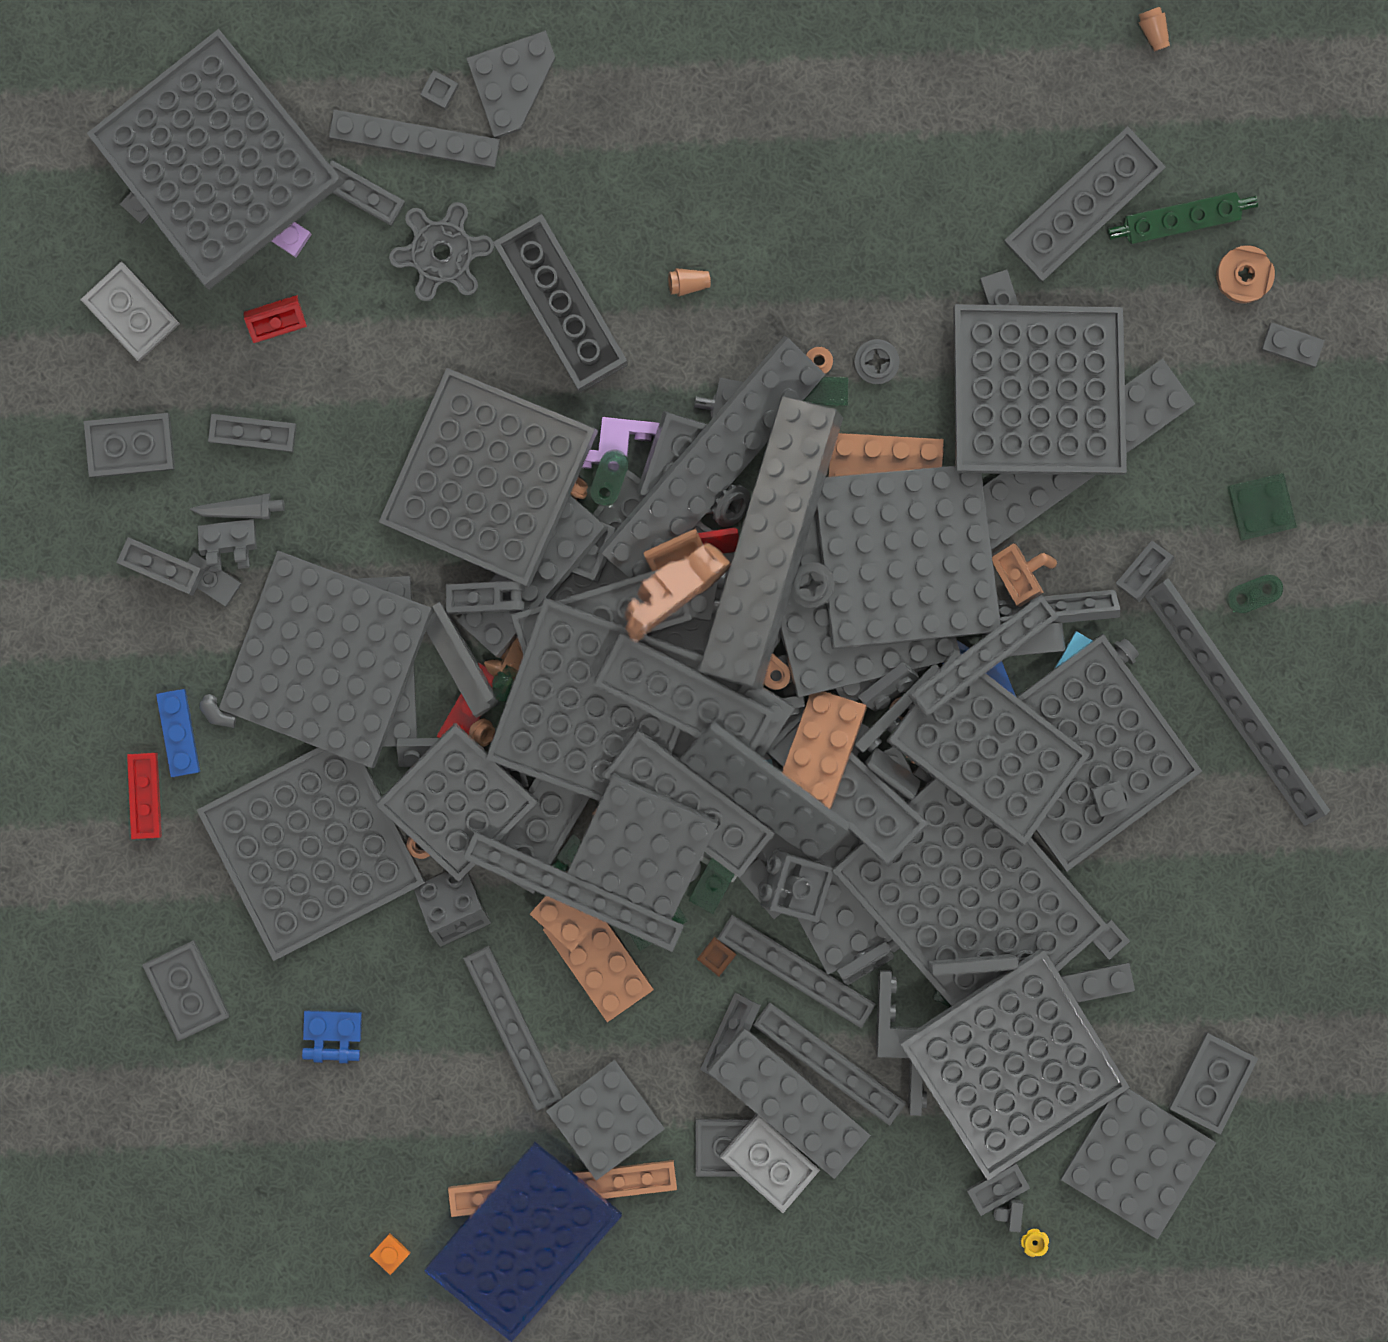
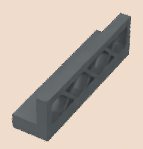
[426,602,501,718]

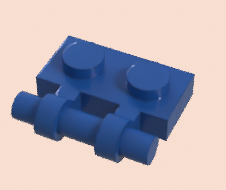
[302,1011,362,1064]

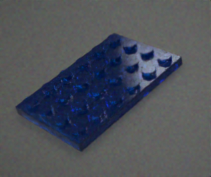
[424,1142,622,1342]

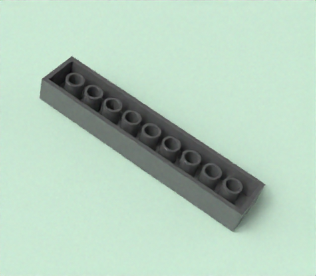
[699,397,843,691]

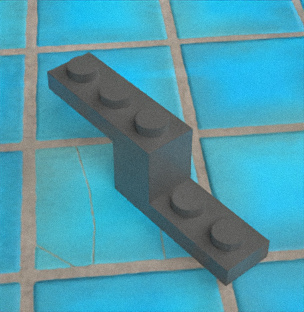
[876,969,927,1116]

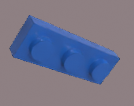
[156,689,200,777]

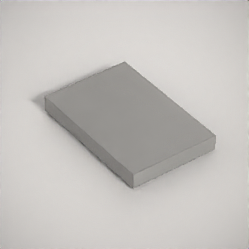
[80,261,180,362]
[719,1113,820,1213]

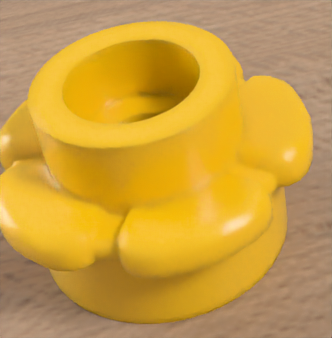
[1021,1229,1049,1257]

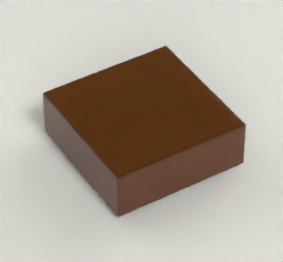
[697,937,737,976]

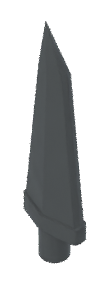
[190,493,285,520]

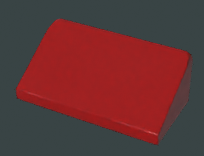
[244,295,307,343]
[698,528,739,554]

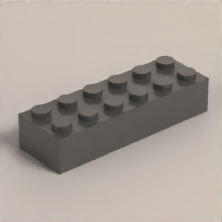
[493,214,628,393]

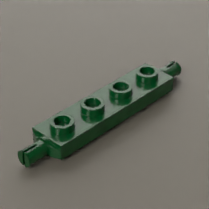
[1107,192,1258,244]

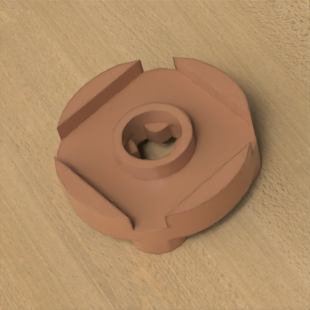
[1216,246,1275,303]

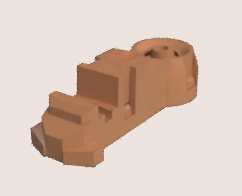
[625,544,731,642]

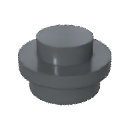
[1114,638,1139,665]

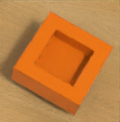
[370,1234,410,1275]

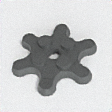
[389,202,494,301]

